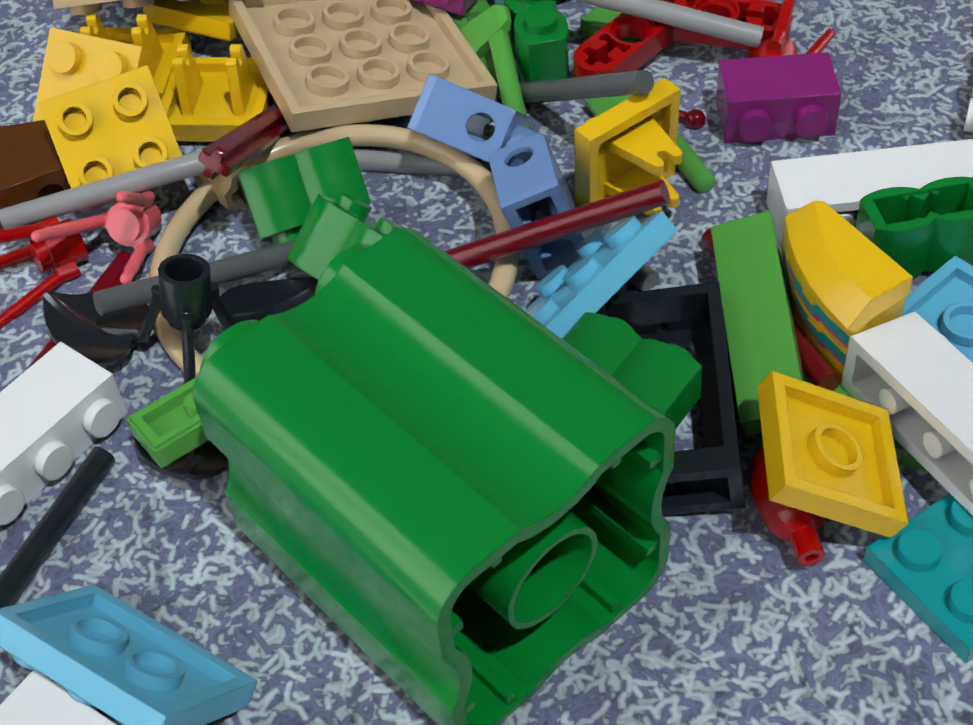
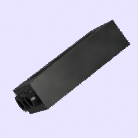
[596,281,746,516]

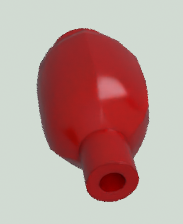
[749,447,826,566]

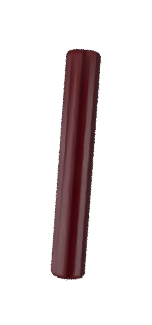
[198,103,291,180]

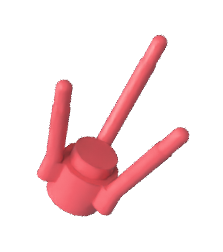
[31,190,162,284]

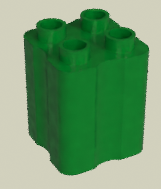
[193,228,675,725]

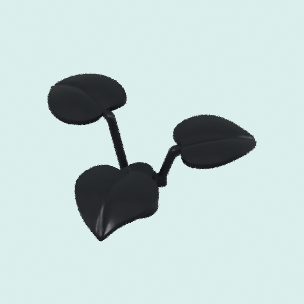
[43,254,318,480]

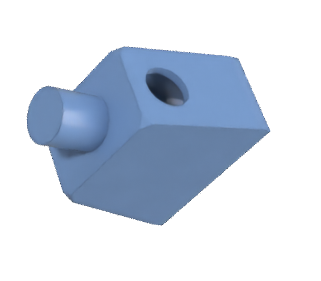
[407,73,550,163]
[488,134,586,279]

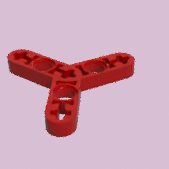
[573,0,793,77]

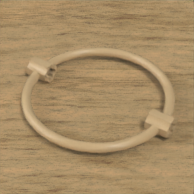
[148,124,520,377]

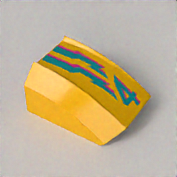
[780,200,913,383]

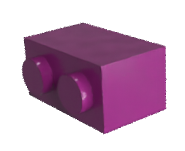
[716,52,841,143]

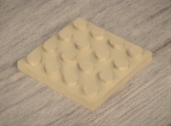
[229,0,498,132]

